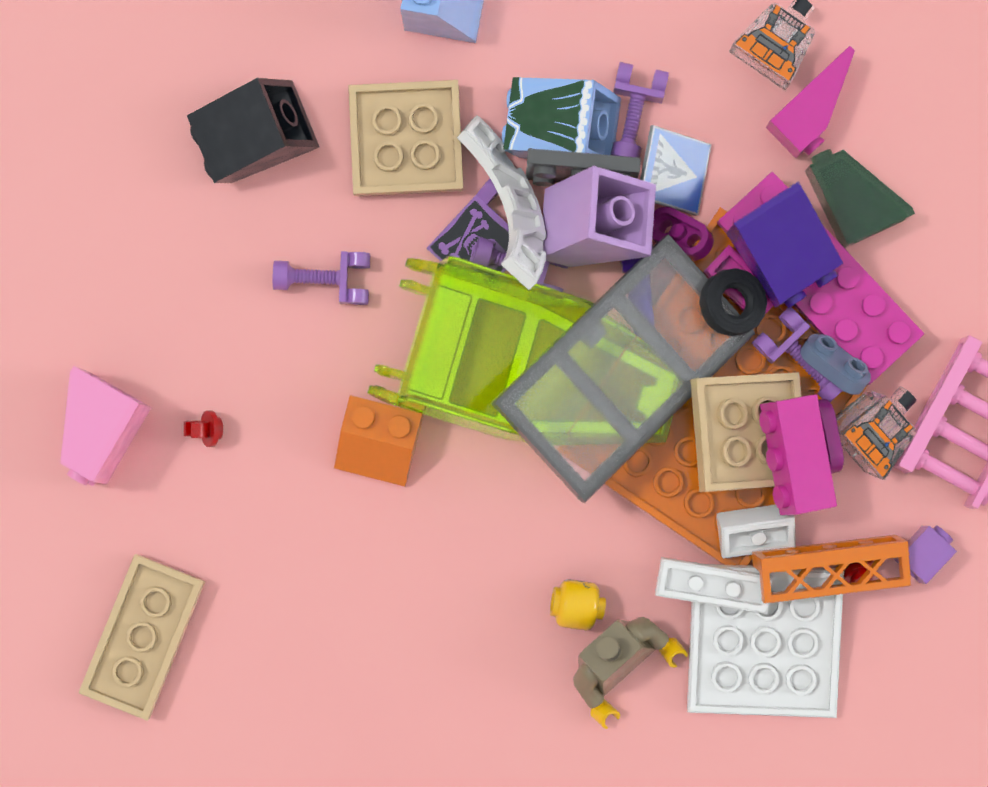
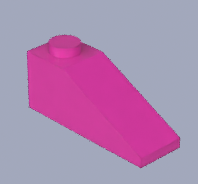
[766,46,855,159]

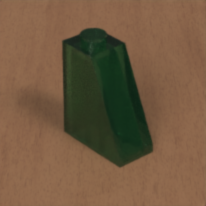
[805,149,915,248]

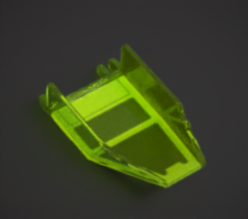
[367,256,681,446]

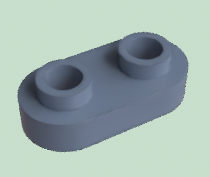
[800,334,871,395]

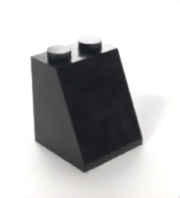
[187,78,319,183]

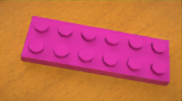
[717,171,924,385]

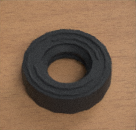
[699,268,767,336]

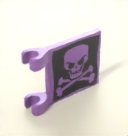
[427,179,509,287]

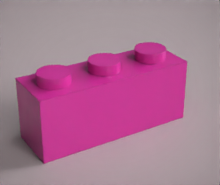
[759,394,837,515]

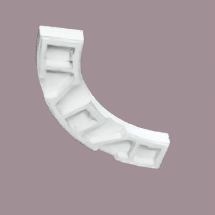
[457,115,546,290]

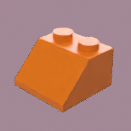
[334,395,424,487]

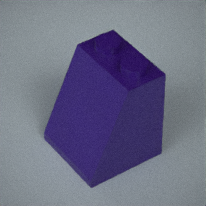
[726,182,843,308]

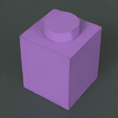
[893,525,957,584]

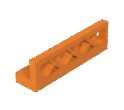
[752,535,911,603]

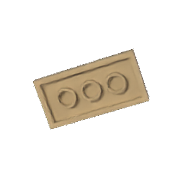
[78,554,205,721]

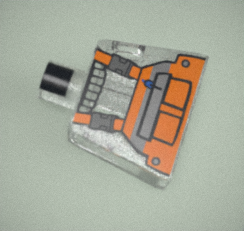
[729,0,816,91]
[836,386,916,480]

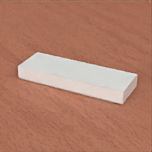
[655,557,774,614]

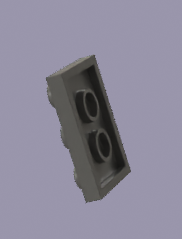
[526,148,641,187]

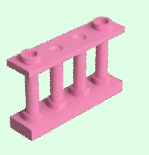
[892,335,988,509]

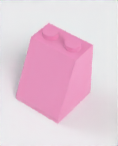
[60,366,151,486]

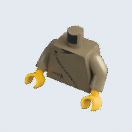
[573,617,688,729]

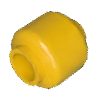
[550,579,606,631]

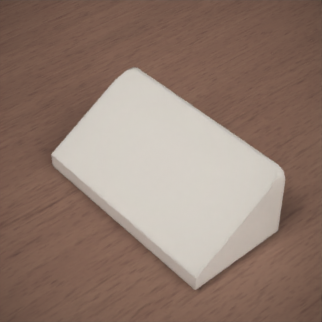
[716,505,796,559]

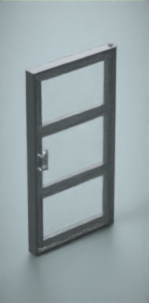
[491,234,755,503]

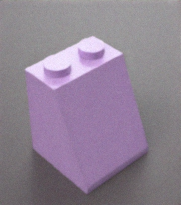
[543,166,656,267]

